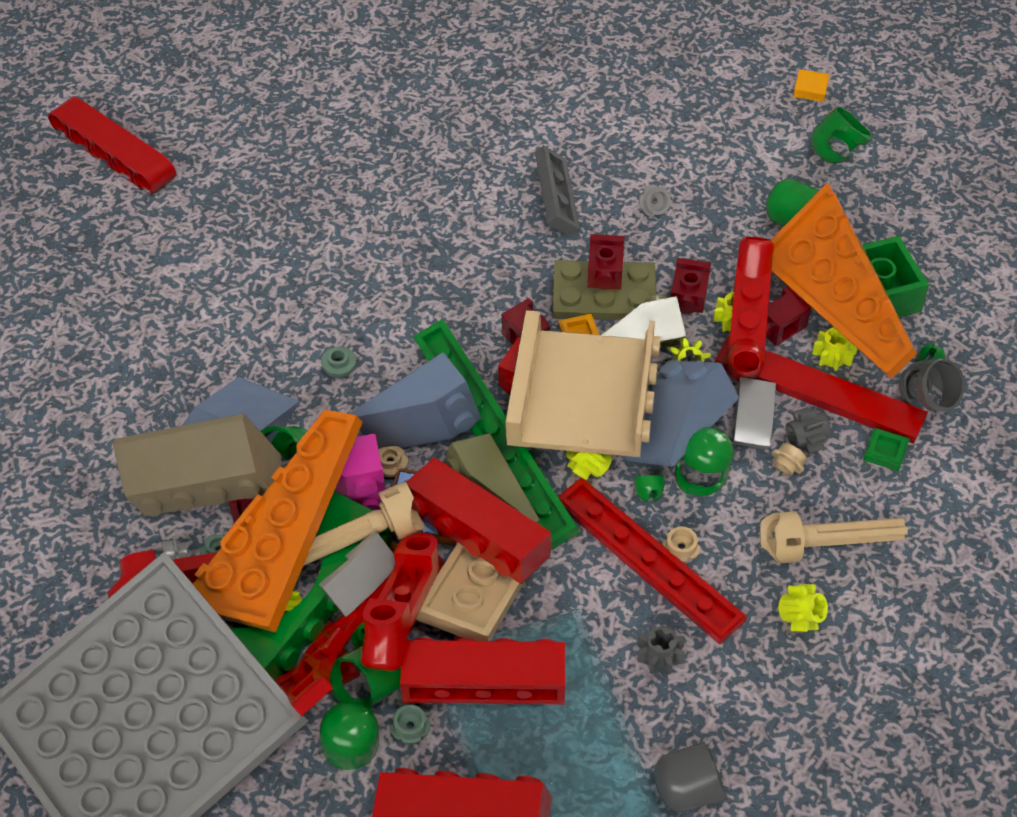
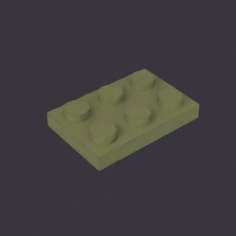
[553,260,656,320]

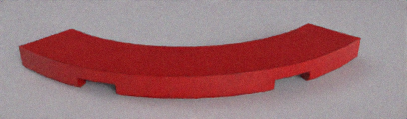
[288,577,388,717]

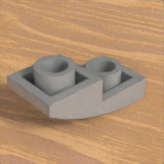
[732,377,776,450]
[319,531,395,617]

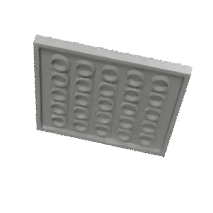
[0,552,308,817]

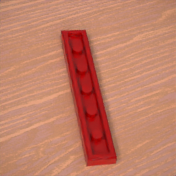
[715,336,928,444]
[558,478,747,645]

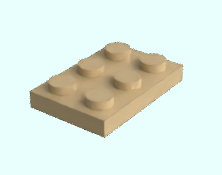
[416,543,525,641]

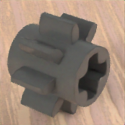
[786,407,831,454]
[637,624,685,675]

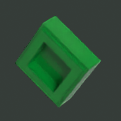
[863,428,910,472]

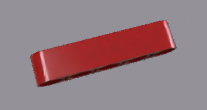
[48,96,176,195]

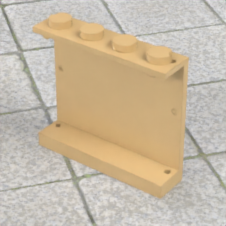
[505,310,661,457]

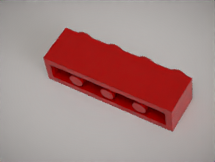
[406,457,551,584]
[400,637,565,705]
[372,768,552,817]

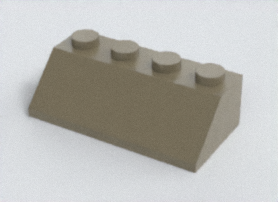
[113,413,281,516]

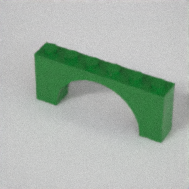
[230,491,392,681]

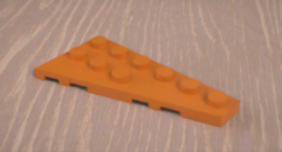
[771,182,918,379]
[193,410,363,633]

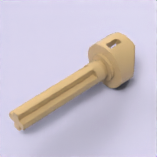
[303,481,425,566]
[760,511,908,563]

